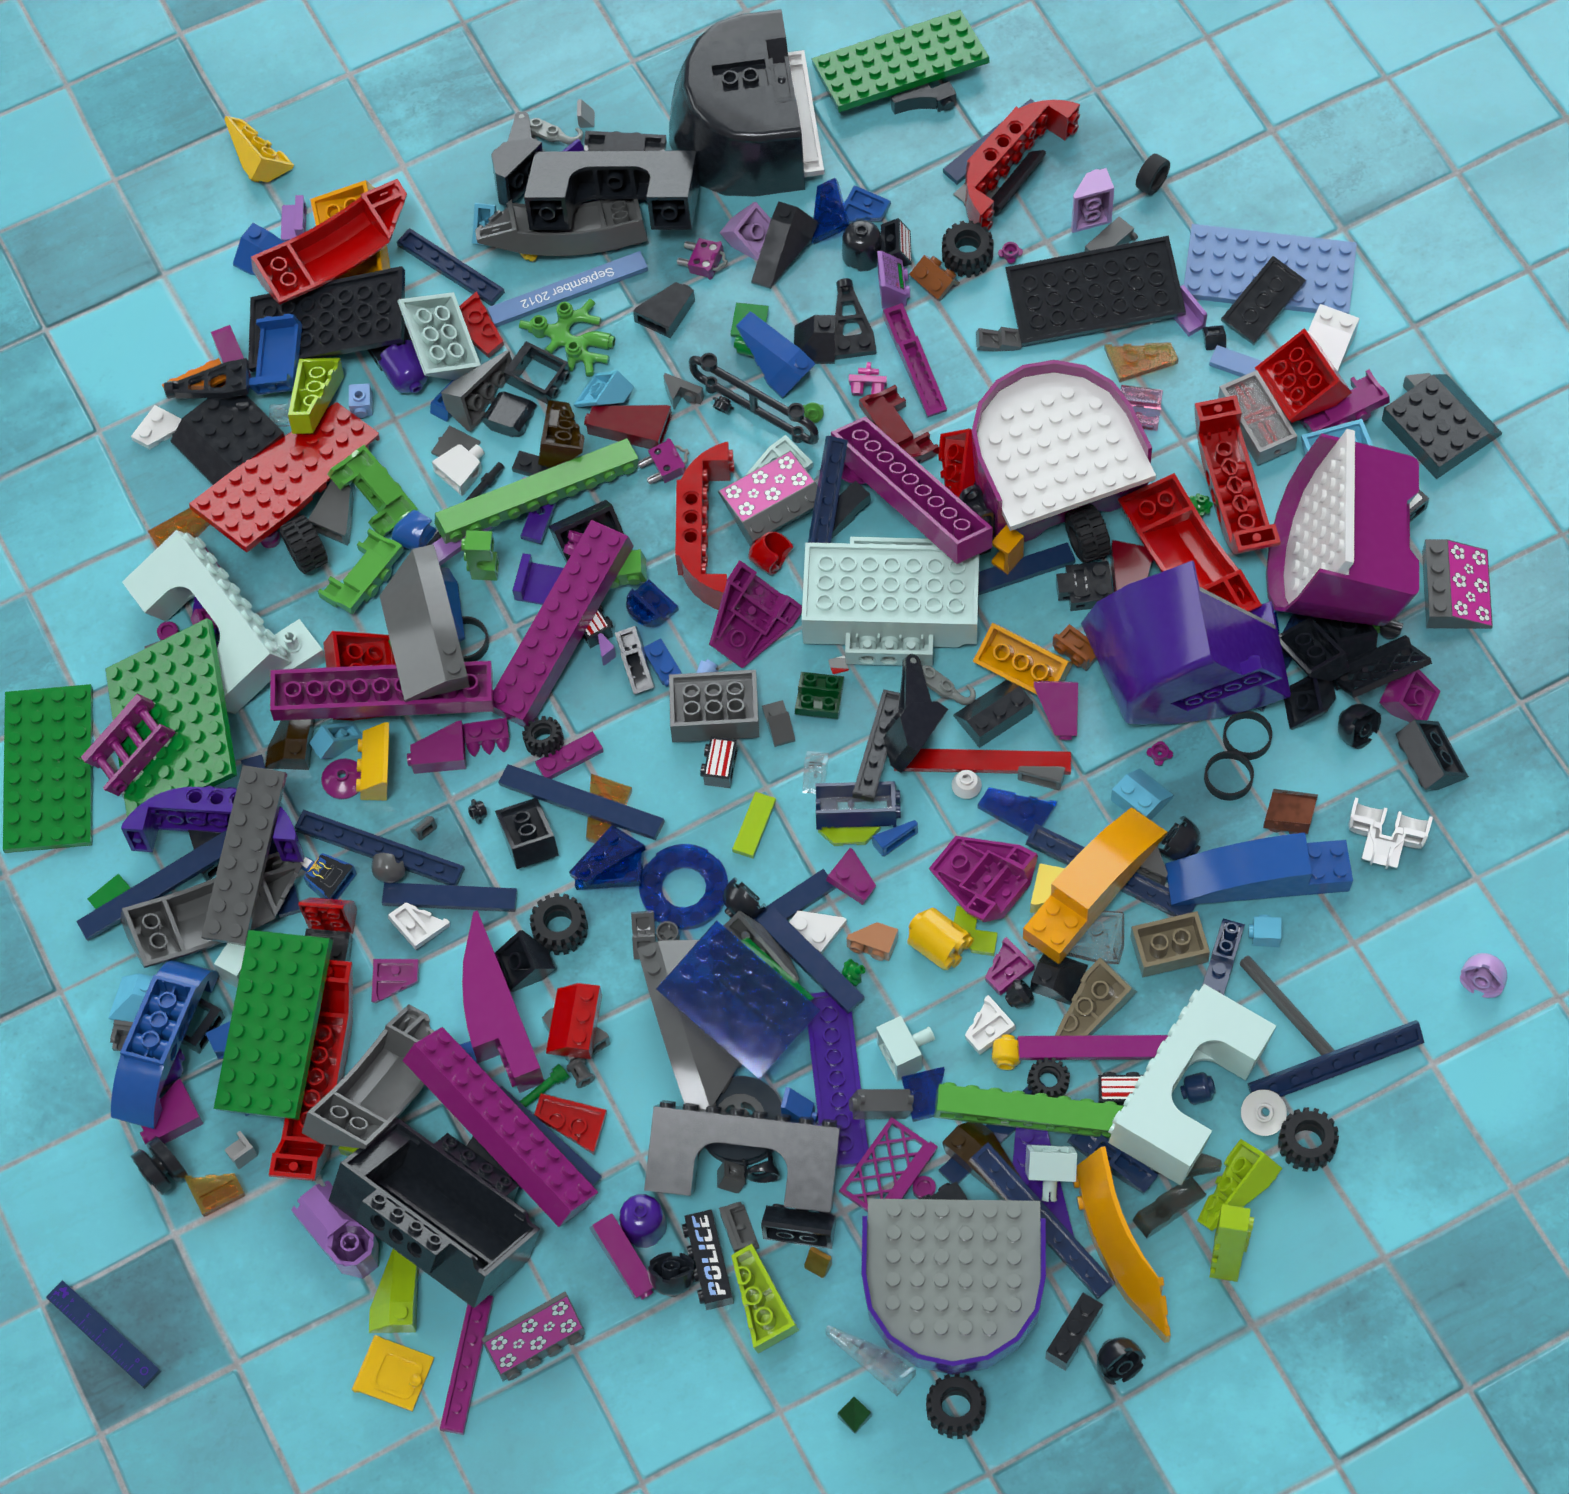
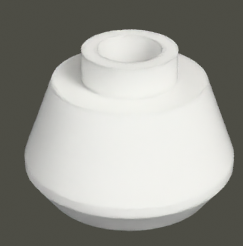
[951,770,982,799]

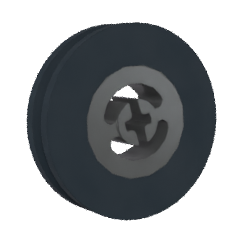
[705,1076,781,1166]

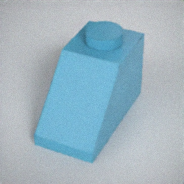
[309,722,362,759]

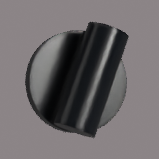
[1380,619,1403,639]

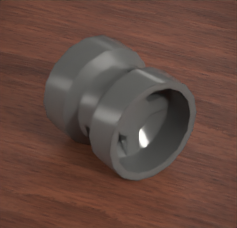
[656,921,680,941]

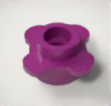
[998,242,1023,264]
[1146,741,1173,766]

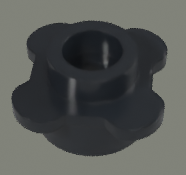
[713,396,734,414]
[468,799,487,824]

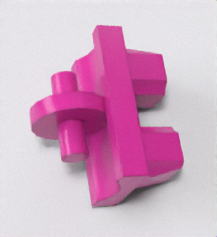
[849,362,887,396]

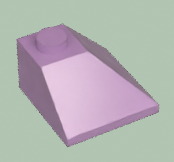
[720,202,771,261]

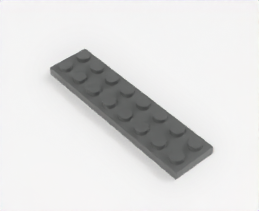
[201,765,287,946]

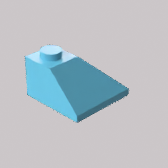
[573,370,634,408]
[108,973,153,1022]

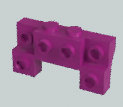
[1299,369,1390,433]

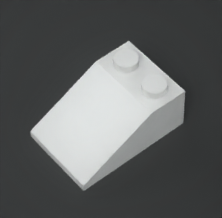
[1308,304,1360,371]

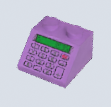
[877,251,910,309]

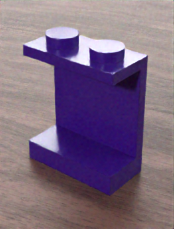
[512,553,563,605]

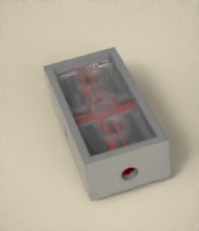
[1218,370,1297,465]

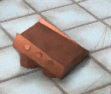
[1263,789,1318,834]

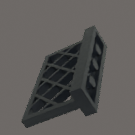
[1333,635,1432,698]

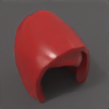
[748,532,793,576]

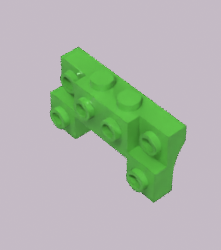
[327,445,418,537]
[318,528,404,614]

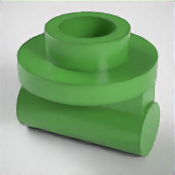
[803,402,824,423]

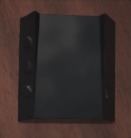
[481,391,537,437]

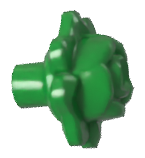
[1189,493,1213,517]
[842,959,865,986]

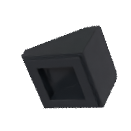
[1202,325,1226,350]

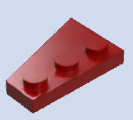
[459,291,504,358]
[534,1094,607,1155]

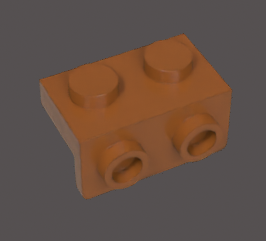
[909,255,960,301]
[1053,624,1097,670]

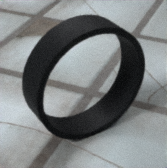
[462,616,489,662]
[1223,711,1272,760]
[1204,751,1254,801]

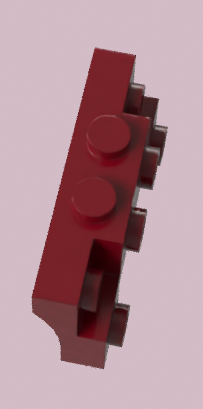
[859,385,939,463]

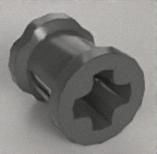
[566,1058,595,1088]

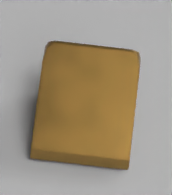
[804,1247,832,1278]

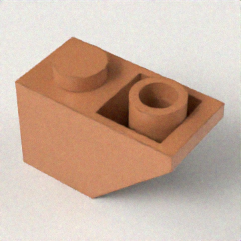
[846,922,898,961]

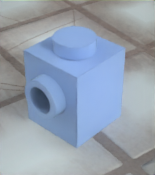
[349,383,373,418]

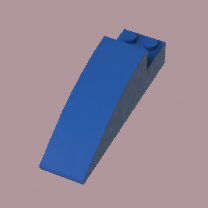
[1165,833,1353,906]

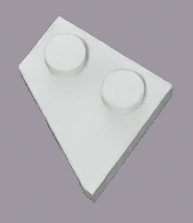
[131,405,181,450]
[388,903,450,950]
[965,995,1016,1055]

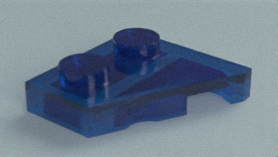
[901,1067,945,1122]

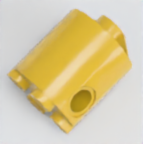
[907,907,974,970]

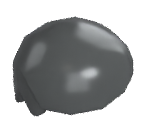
[371,853,406,883]

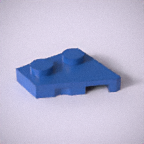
[836,185,891,222]

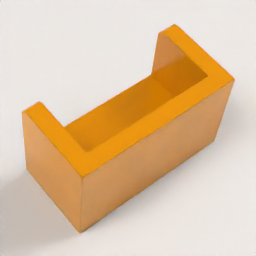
[991,525,1024,575]

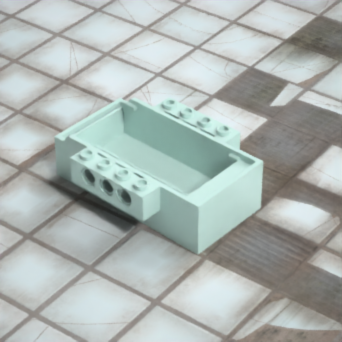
[802,537,979,666]

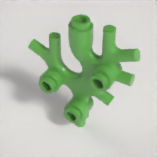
[519,299,615,377]

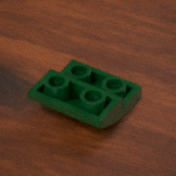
[795,672,844,719]

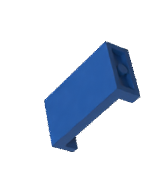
[249,314,302,395]

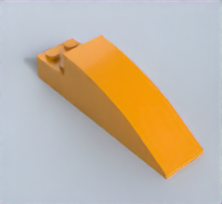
[1023,807,1168,964]

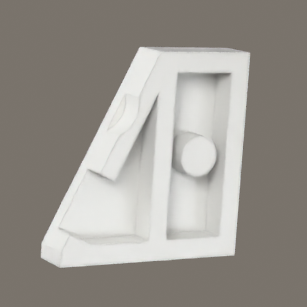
[789,911,847,954]

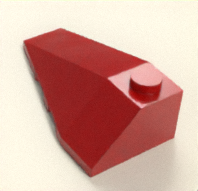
[938,428,975,498]

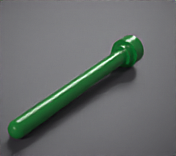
[519,1064,570,1107]

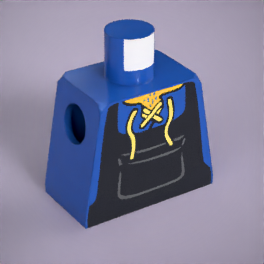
[301,853,357,899]

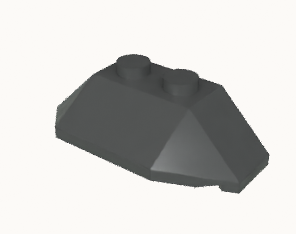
[723,911,799,981]

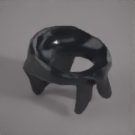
[742,1148,780,1183]

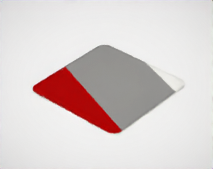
[828,656,849,674]

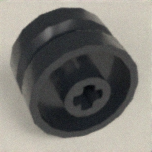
[130,1136,188,1196]

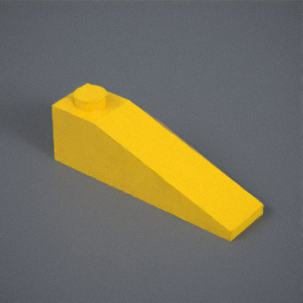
[224,116,294,182]

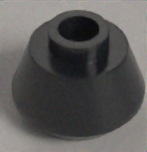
[1005,979,1034,1009]

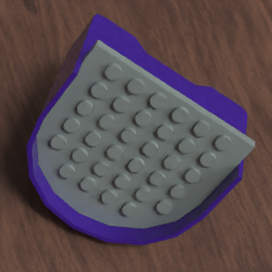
[861,1199,1046,1375]

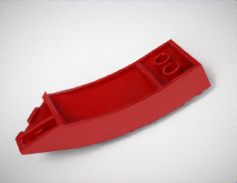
[251,179,407,305]
[1118,473,1262,612]

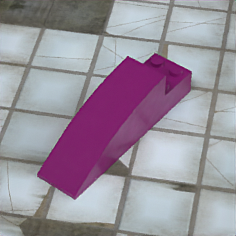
[462,910,544,1093]

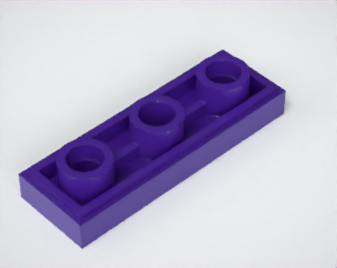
[520,501,558,544]

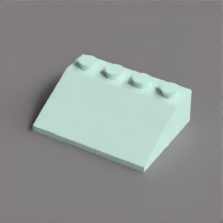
[397,292,481,380]

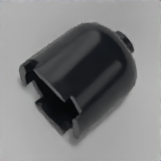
[842,220,882,272]

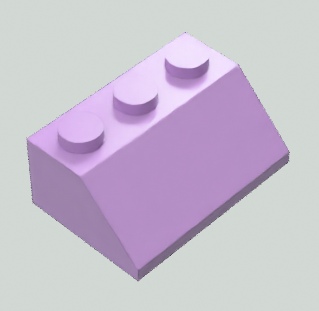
[1071,168,1114,233]

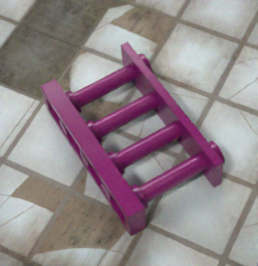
[81,693,175,796]

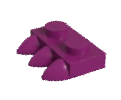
[463,718,510,757]

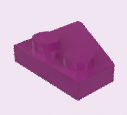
[826,848,876,905]
[985,937,1035,996]
[371,959,419,1003]

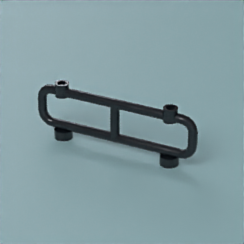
[689,353,819,445]

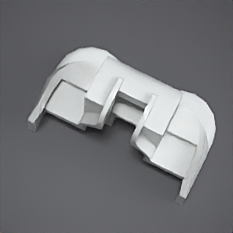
[1348,798,1433,869]

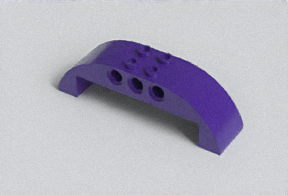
[121,786,305,862]

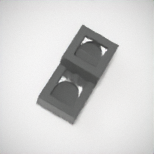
[976,327,1022,351]
[631,911,656,959]

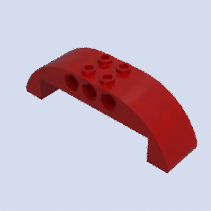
[1194,395,1281,554]

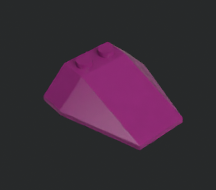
[709,560,802,668]
[929,836,1038,922]

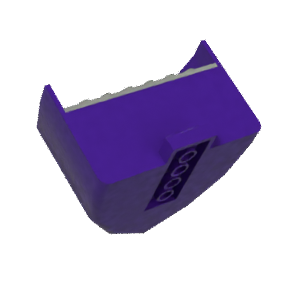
[1081,561,1291,725]

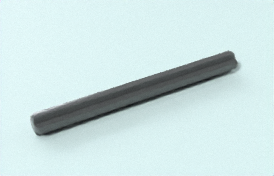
[1240,955,1335,1056]

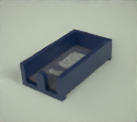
[815,781,901,830]

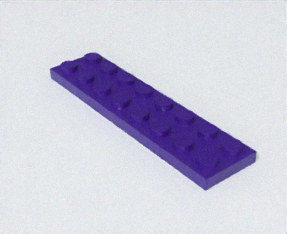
[806,992,870,1168]

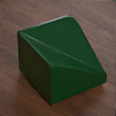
[837,1397,871,1433]

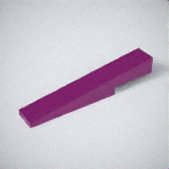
[882,303,947,418]

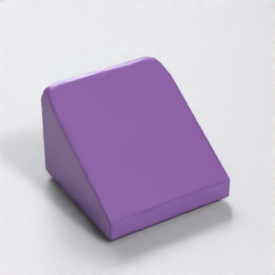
[598,633,616,665]

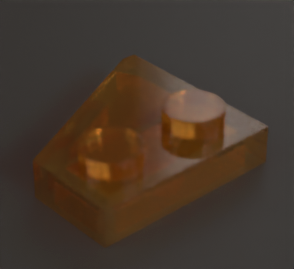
[185,1173,246,1217]

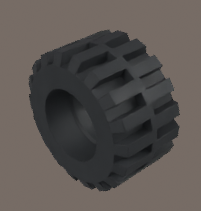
[942,220,994,278]
[1065,504,1111,563]
[280,515,328,574]
[530,893,588,955]
[1278,1107,1339,1172]
[926,1374,986,1439]

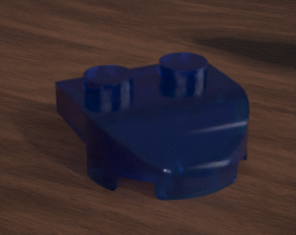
[626,579,679,627]

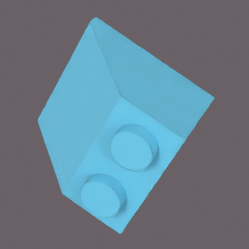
[1111,768,1174,820]

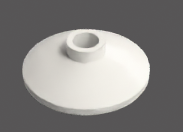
[1241,1089,1287,1136]

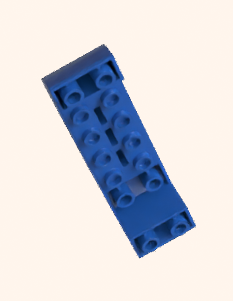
[111,960,219,1129]

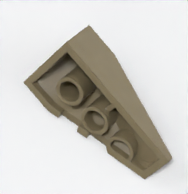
[1055,958,1137,1036]

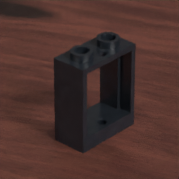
[503,341,570,404]
[181,998,225,1054]

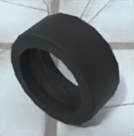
[1135,154,1170,195]

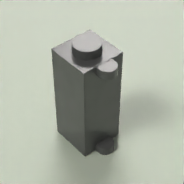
[1085,217,1138,251]
[849,1089,914,1119]

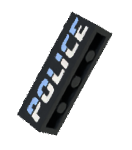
[681,1209,734,1311]

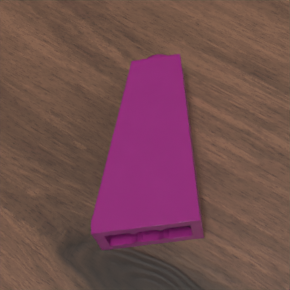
[589,1213,654,1300]

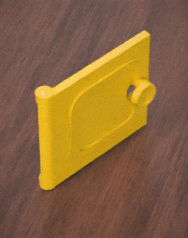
[352,1335,434,1412]

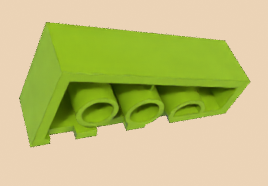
[1209,1204,1254,1282]

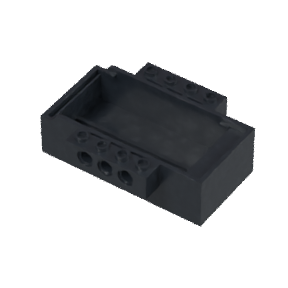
[328,1118,540,1308]

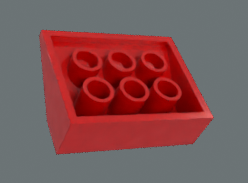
[1255,328,1352,423]
[323,631,396,721]

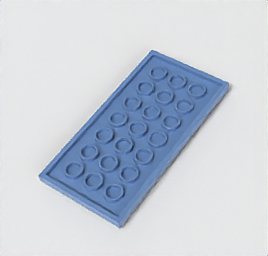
[1184,224,1357,314]

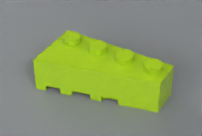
[288,358,344,434]
[731,1244,799,1354]

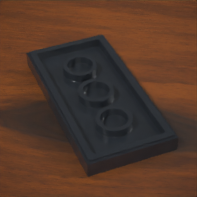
[1221,256,1306,345]

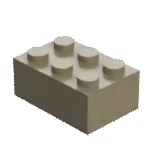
[1130,911,1210,978]

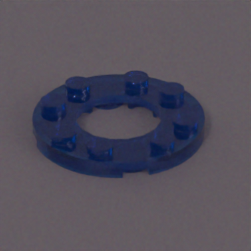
[639,844,728,930]

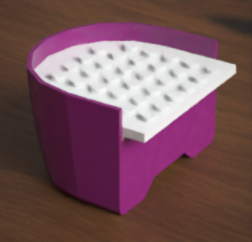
[972,360,1156,542]
[1266,429,1419,626]

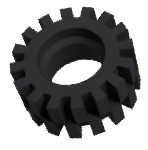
[522,716,564,758]
[1027,1058,1070,1098]

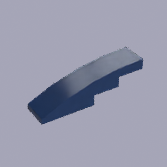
[1067,1134,1158,1194]

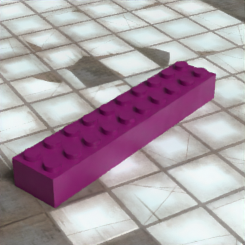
[831,416,993,564]
[493,520,634,727]
[270,661,494,721]
[402,1027,598,1227]

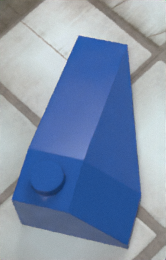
[233,223,284,276]

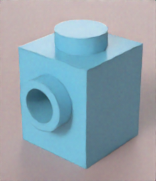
[1248,914,1281,947]

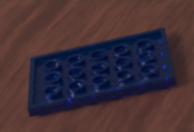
[656,920,820,1080]

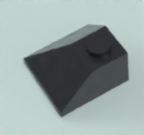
[794,315,836,364]
[1284,676,1336,730]
[495,930,555,992]
[1030,953,1088,1005]

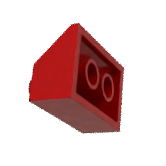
[546,983,602,1059]

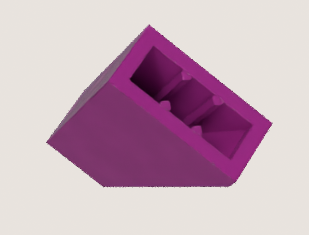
[211,325,252,387]
[1034,681,1078,740]
[407,720,466,774]
[140,1079,203,1144]

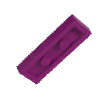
[535,731,604,779]

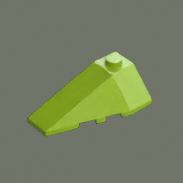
[1197,1139,1282,1231]
[369,1249,418,1333]

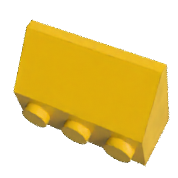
[356,722,389,801]

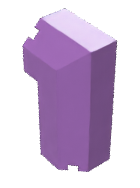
[291,1181,379,1279]

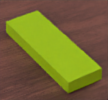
[732,792,776,859]

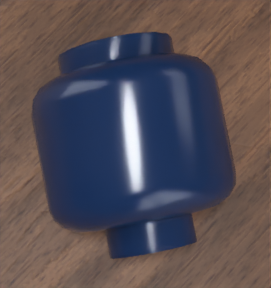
[1180,1072,1216,1105]

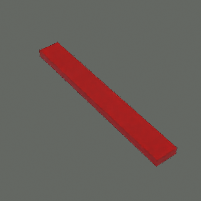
[894,748,1071,775]

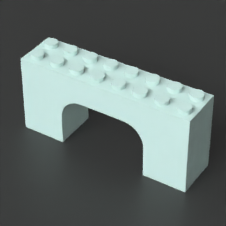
[122,530,290,714]
[1108,984,1276,1185]

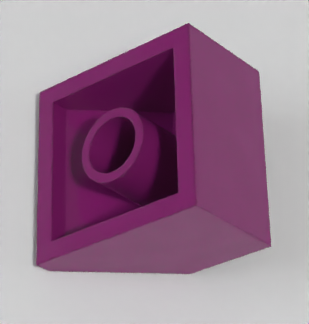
[1379,670,1441,723]

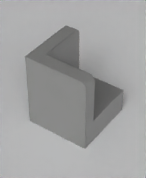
[225,1131,257,1169]

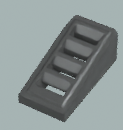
[1018,766,1065,791]

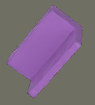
[281,195,307,242]
[1173,285,1207,337]

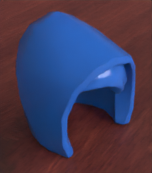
[392,510,437,550]

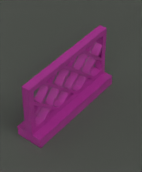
[839,1117,938,1212]

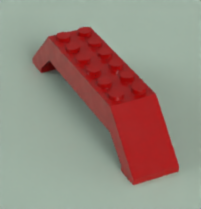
[269,960,353,1181]

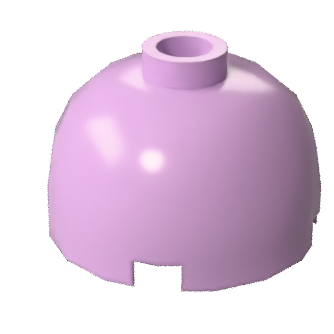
[1460,953,1507,998]

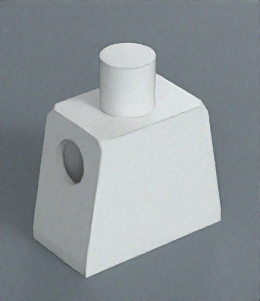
[432,444,484,496]

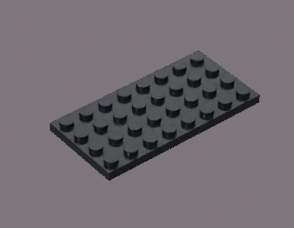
[1005,235,1186,346]
[248,266,405,372]

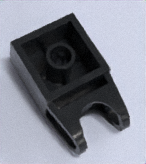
[959,485,995,556]

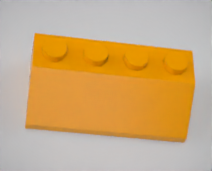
[973,623,1073,695]

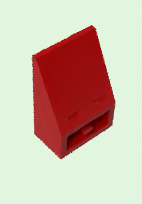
[299,897,357,934]

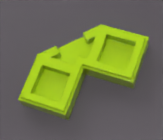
[818,826,881,846]
[954,906,998,956]

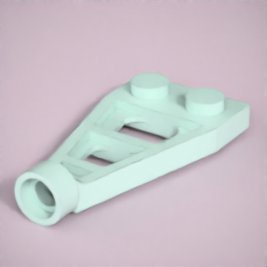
[745,435,813,476]

